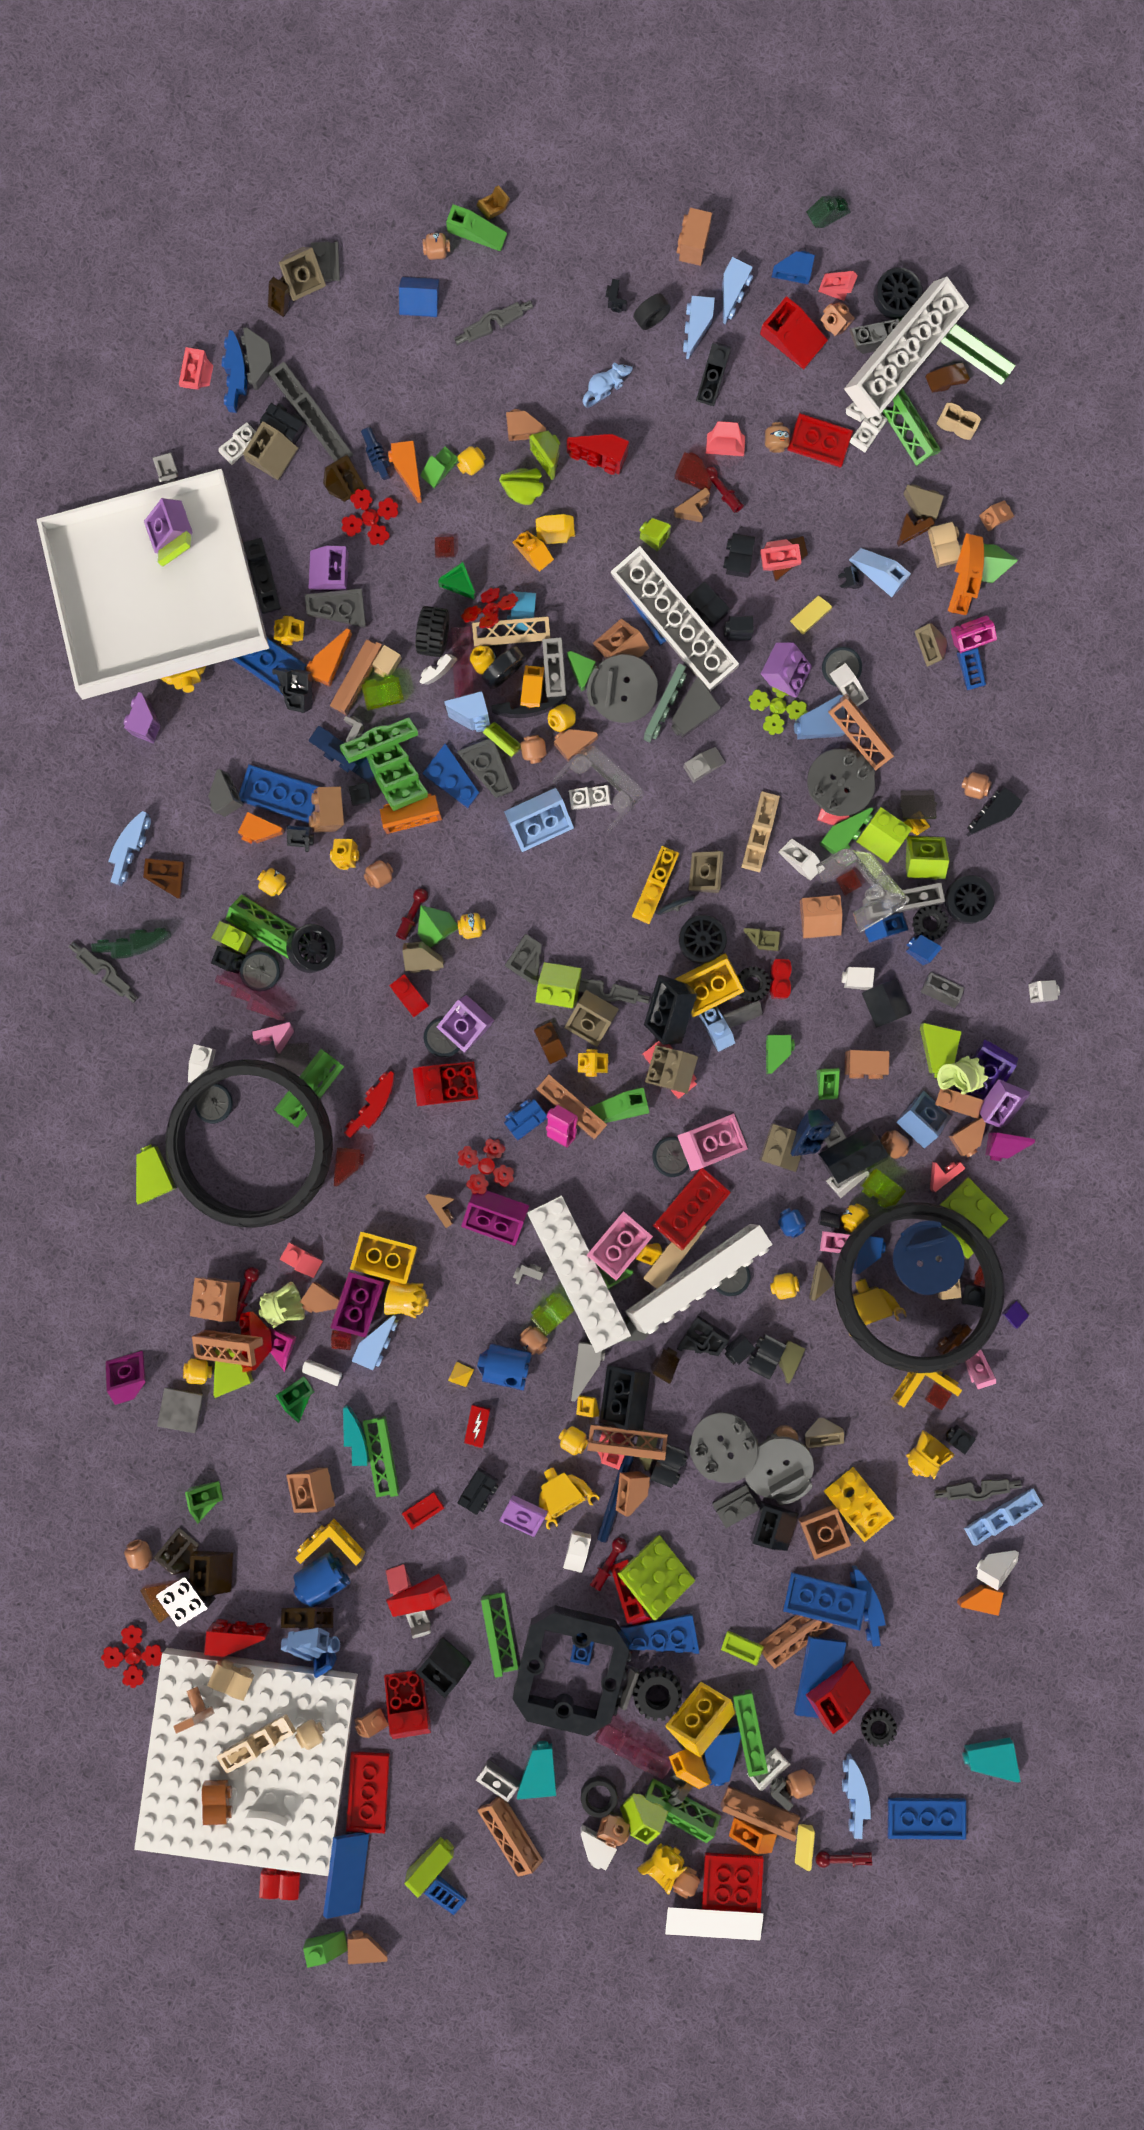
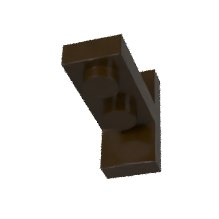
[268,276,292,317]
[281,1608,334,1628]

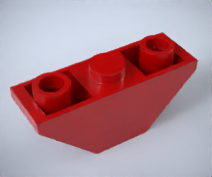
[239,1312,272,1372]

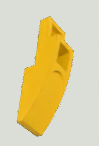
[632,846,679,924]

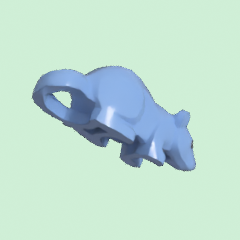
[583,363,633,408]

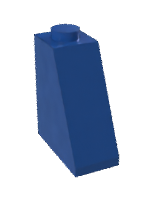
[704,1726,741,1786]

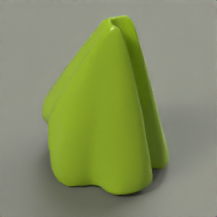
[499,468,544,505]

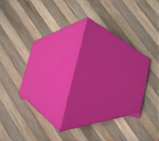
[268,1327,296,1372]

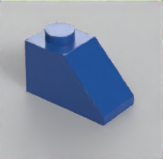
[772,251,815,284]
[864,912,908,943]
[906,935,942,966]
[853,1236,886,1274]

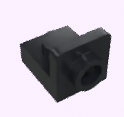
[211,946,245,974]
[961,1284,985,1308]
[945,1425,976,1454]

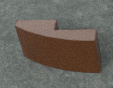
[925,363,970,393]

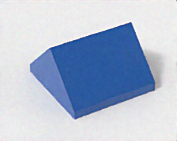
[399,277,439,317]

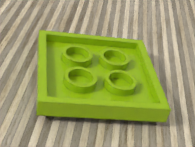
[940,1177,1009,1259]
[618,1535,695,1620]

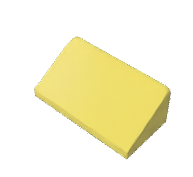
[790,595,832,635]
[795,1824,815,1871]

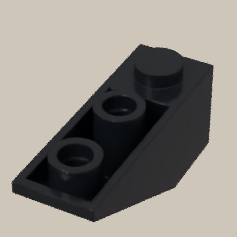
[696,342,732,406]
[966,787,1023,837]

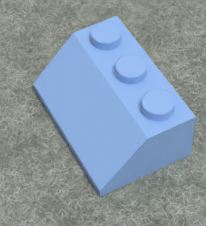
[444,691,490,732]
[504,788,574,852]

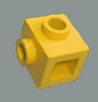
[274,616,304,645]
[330,839,359,870]
[578,1049,608,1077]

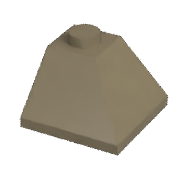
[279,247,326,301]

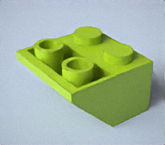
[620,1793,669,1845]

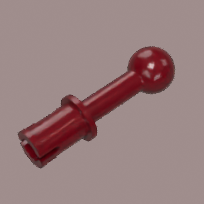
[703,467,744,513]
[395,888,428,940]
[235,1267,260,1322]
[590,1537,627,1591]
[815,1851,872,1868]

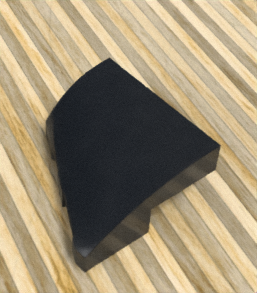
[272,668,312,713]
[677,1315,730,1356]

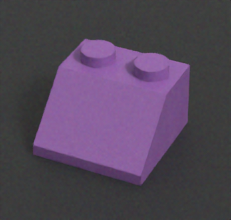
[144,498,193,554]
[437,995,495,1053]

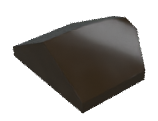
[323,454,366,502]
[153,1528,199,1575]

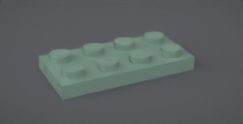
[643,663,687,743]

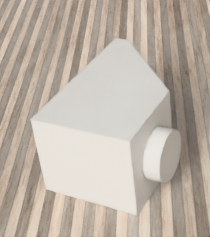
[830,663,869,707]
[779,839,824,881]
[841,967,875,990]
[1028,980,1060,1003]
[188,1044,216,1083]
[563,1530,591,1573]
[976,1550,1019,1591]
[581,1824,617,1870]

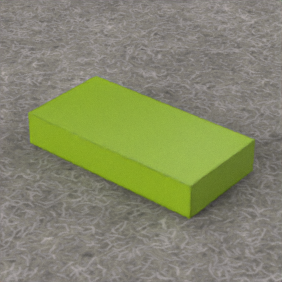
[158,530,191,567]
[483,722,521,757]
[721,1631,764,1666]

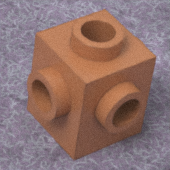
[820,302,855,336]
[596,1815,630,1848]

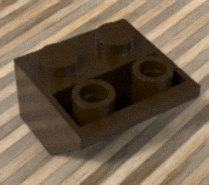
[189,1551,234,1596]

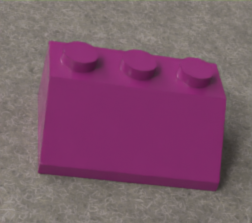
[461,1190,529,1246]
[330,1272,385,1338]

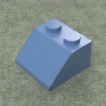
[897,1091,952,1148]

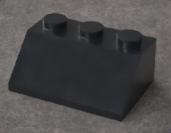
[644,975,697,1045]
[818,1126,889,1188]
[599,1365,651,1430]

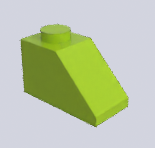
[639,518,671,552]

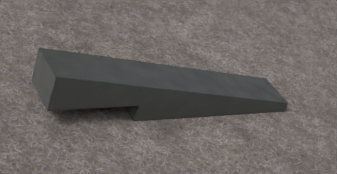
[269,361,353,461]

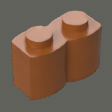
[202,1780,233,1825]

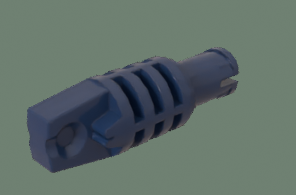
[361,427,391,481]

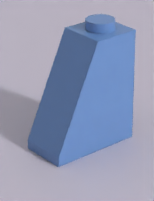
[794,695,846,740]

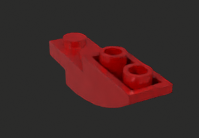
[344,1071,395,1138]

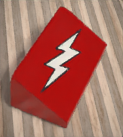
[464,1405,490,1448]

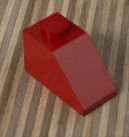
[389,974,429,1017]

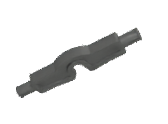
[454,300,533,346]
[68,941,139,1003]
[579,978,650,1004]
[934,1479,1022,1501]

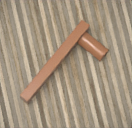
[173,1686,215,1734]

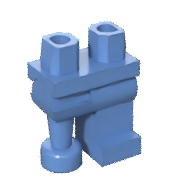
[281,1628,340,1661]

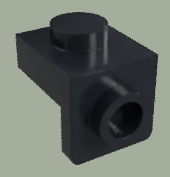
[605,279,627,313]
[287,825,314,852]

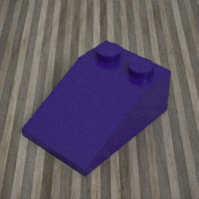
[955,1039,1018,1100]

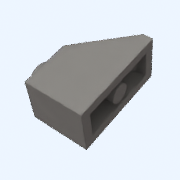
[683,747,725,783]

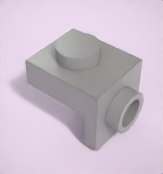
[153,452,178,484]
[344,716,364,742]
[513,1264,544,1285]
[406,1610,431,1639]

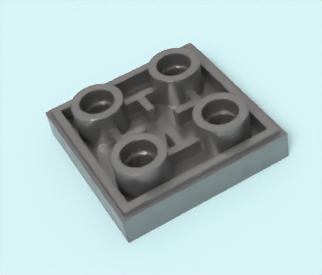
[157,1387,203,1433]

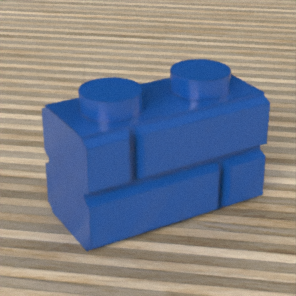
[504,1099,547,1141]

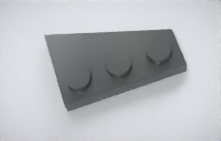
[457,739,513,799]

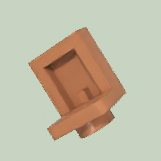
[979,500,1014,531]
[354,1708,389,1738]

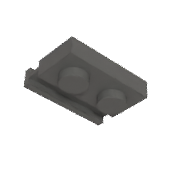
[311,242,340,282]
[712,1484,759,1528]

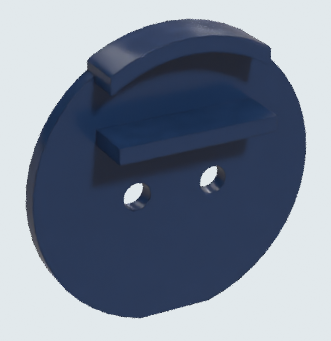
[893,1221,964,1295]

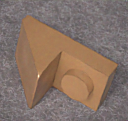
[674,488,710,523]
[425,1194,455,1228]

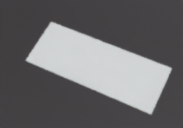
[665,1907,763,1940]

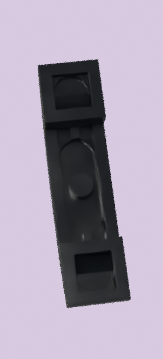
[243,538,281,614]
[491,693,567,718]

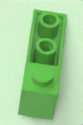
[446,204,507,251]
[819,807,873,858]
[589,1088,649,1123]

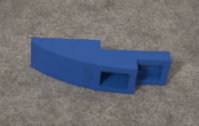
[222,330,247,413]
[849,1566,886,1647]

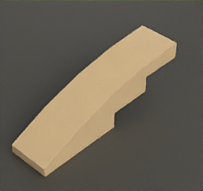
[741,791,780,872]
[643,1225,707,1289]
[217,1714,296,1774]

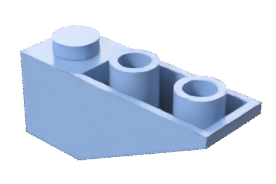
[722,257,753,324]
[683,296,715,359]
[849,548,911,597]
[699,1006,735,1052]
[352,1314,398,1370]

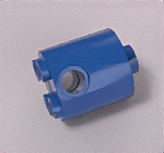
[477,1344,532,1391]
[293,1551,351,1608]

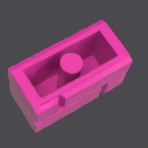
[951,615,997,653]

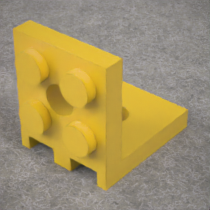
[891,1371,962,1408]
[824,1467,894,1542]
[295,1519,365,1565]

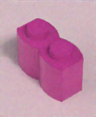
[546,1105,578,1148]

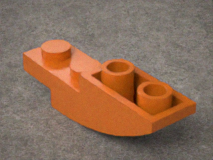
[948,533,984,615]

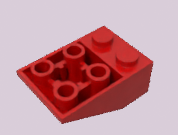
[760,296,828,370]
[567,434,629,475]
[413,1061,478,1106]
[204,1619,271,1657]
[806,1661,871,1734]
[384,1670,431,1739]

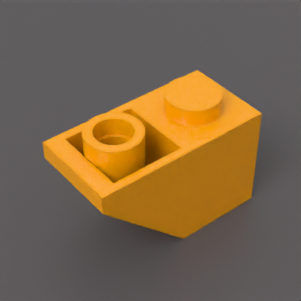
[512,531,554,572]
[521,665,544,708]
[669,1749,712,1789]

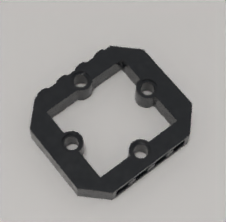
[512,1605,632,1736]

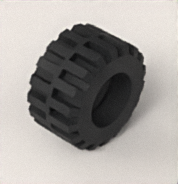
[415,606,450,658]
[633,1666,682,1721]

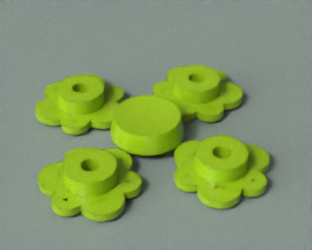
[748,687,808,735]

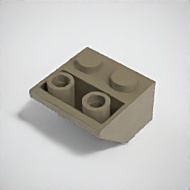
[243,421,298,481]
[645,1045,698,1094]

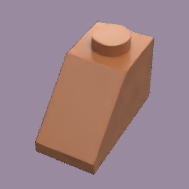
[506,409,546,441]
[554,729,598,762]
[935,1088,984,1118]
[949,1116,986,1157]
[300,1282,340,1313]
[616,1471,650,1517]
[348,1930,387,1964]

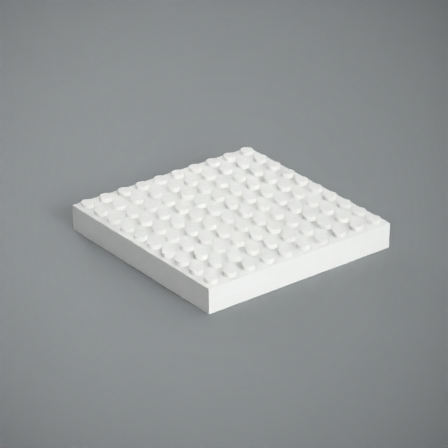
[37,469,269,700]
[134,1648,358,1876]

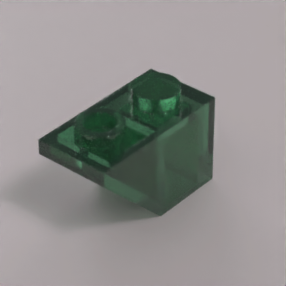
[806,196,851,228]

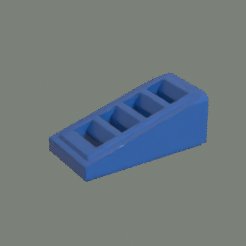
[957,647,986,690]
[313,1651,337,1678]
[424,1875,467,1915]

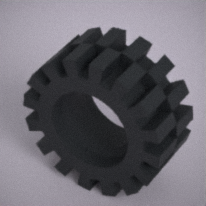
[912,905,949,941]
[737,966,770,1001]
[860,1708,897,1747]

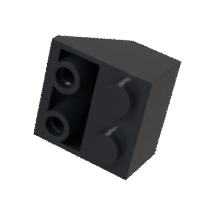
[750,1502,799,1551]
[415,1637,472,1698]

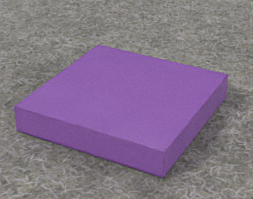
[499,1495,548,1537]

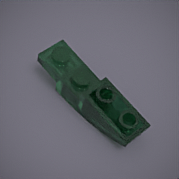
[91,928,172,959]

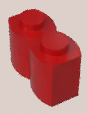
[770,959,792,999]
[259,1868,301,1900]

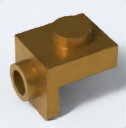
[476,185,510,220]

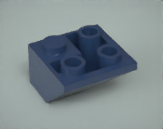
[790,1109,834,1156]

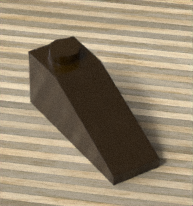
[651,1347,680,1384]

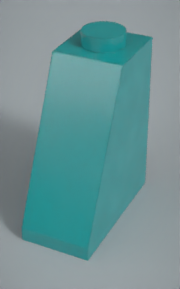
[962,1737,1021,1782]
[517,1741,556,1800]

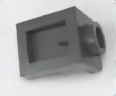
[667,1773,693,1806]
[769,1775,794,1811]

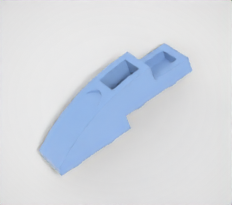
[108,811,151,886]
[842,1754,871,1839]

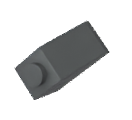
[208,769,243,817]

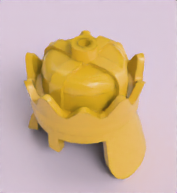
[384,1280,429,1318]
[906,1430,955,1479]
[637,1843,687,1895]

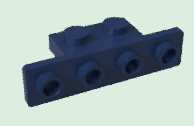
[309,726,375,783]

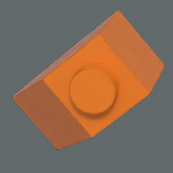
[238,812,284,844]
[957,1585,1004,1616]
[729,1817,777,1854]

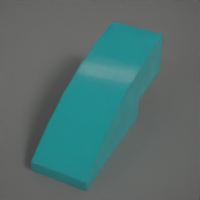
[343,1405,369,1466]

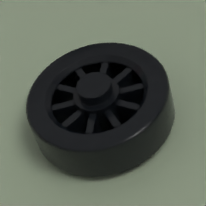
[873,267,923,319]
[482,647,526,689]
[945,875,995,924]
[678,915,727,964]
[286,924,336,973]

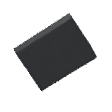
[862,978,911,1028]

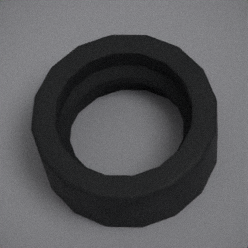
[633,293,671,330]
[581,1776,618,1818]

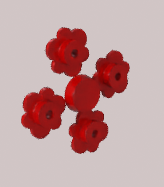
[342,489,398,545]
[461,588,519,628]
[458,1139,514,1194]
[101,1625,163,1688]

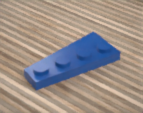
[620,1613,700,1654]

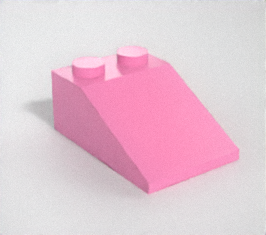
[678,1114,748,1171]
[587,1211,653,1280]

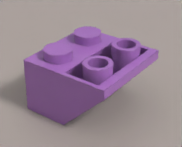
[309,546,349,591]
[761,643,812,697]
[124,692,160,743]
[980,1079,1030,1128]

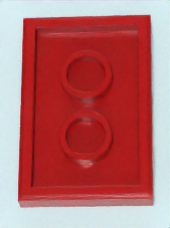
[787,413,853,467]

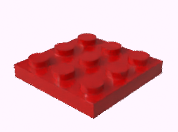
[702,1852,764,1913]

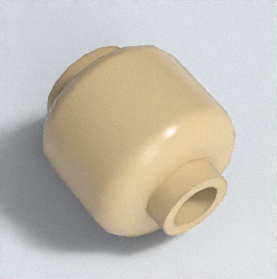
[295,1719,325,1750]

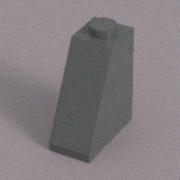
[671,677,721,738]

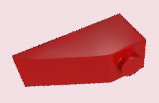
[611,1559,651,1625]
[386,1574,451,1617]

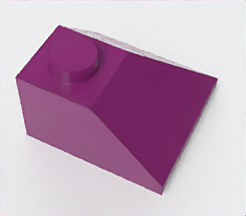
[985,1133,1035,1162]
[106,1351,145,1405]

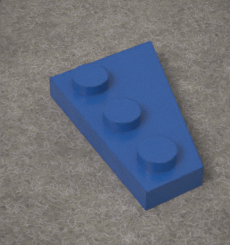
[422,744,479,808]

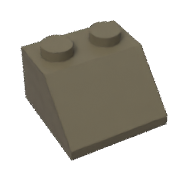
[564,990,619,1047]
[760,1124,801,1172]

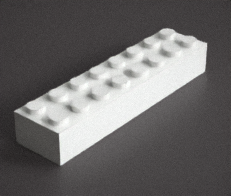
[844,277,969,418]
[611,546,739,692]
[527,1196,631,1354]
[625,1224,773,1334]

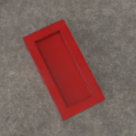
[402,1492,445,1530]

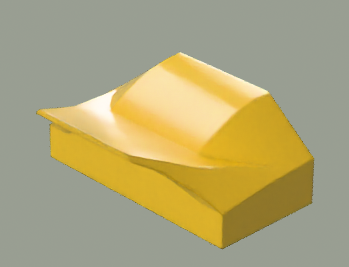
[536,514,575,544]

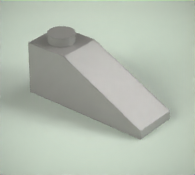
[542,638,566,697]
[571,1341,605,1401]

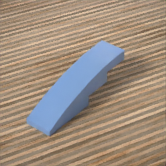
[964,1488,1043,1546]

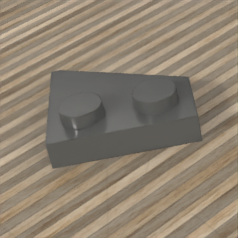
[504,934,542,986]

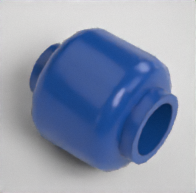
[778,1208,807,1238]

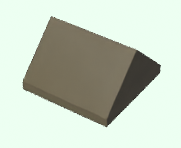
[689,851,723,893]

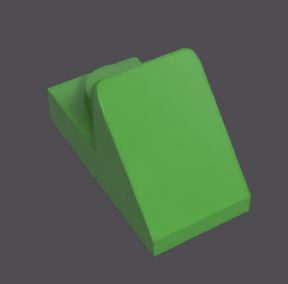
[420,447,458,488]

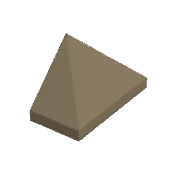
[914,623,947,667]
[809,1261,834,1301]
[805,1418,844,1448]

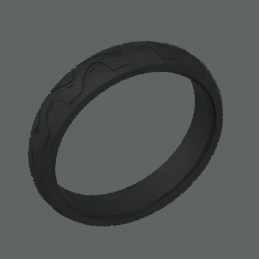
[165,1059,333,1228]
[834,1202,1005,1373]

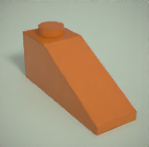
[388,441,422,503]
[306,629,352,686]

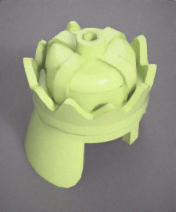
[937,1056,988,1094]
[259,1282,305,1328]

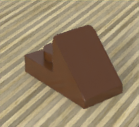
[897,513,935,547]
[534,1022,567,1064]

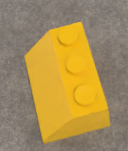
[675,953,744,1017]
[350,1232,418,1284]
[665,1682,735,1757]

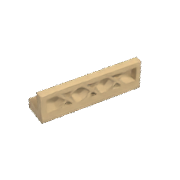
[472,617,550,647]

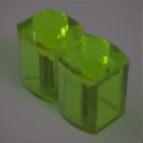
[362,675,404,710]
[860,1168,906,1209]
[530,1292,574,1336]

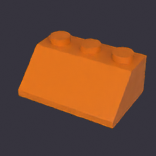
[379,794,442,834]

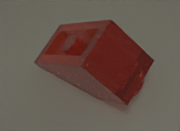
[675,452,712,493]
[334,1148,365,1186]

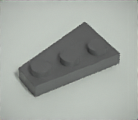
[305,588,366,628]

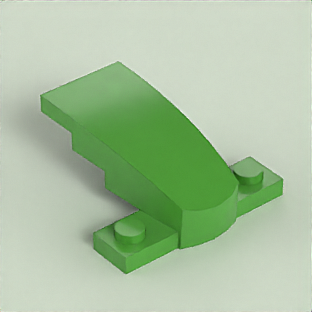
[340,718,428,811]

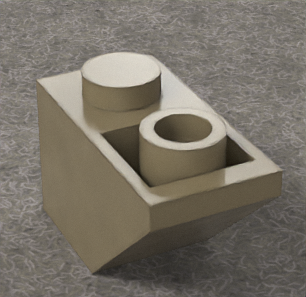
[903,484,944,522]
[403,942,444,973]

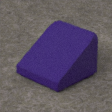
[1002,1301,1029,1329]

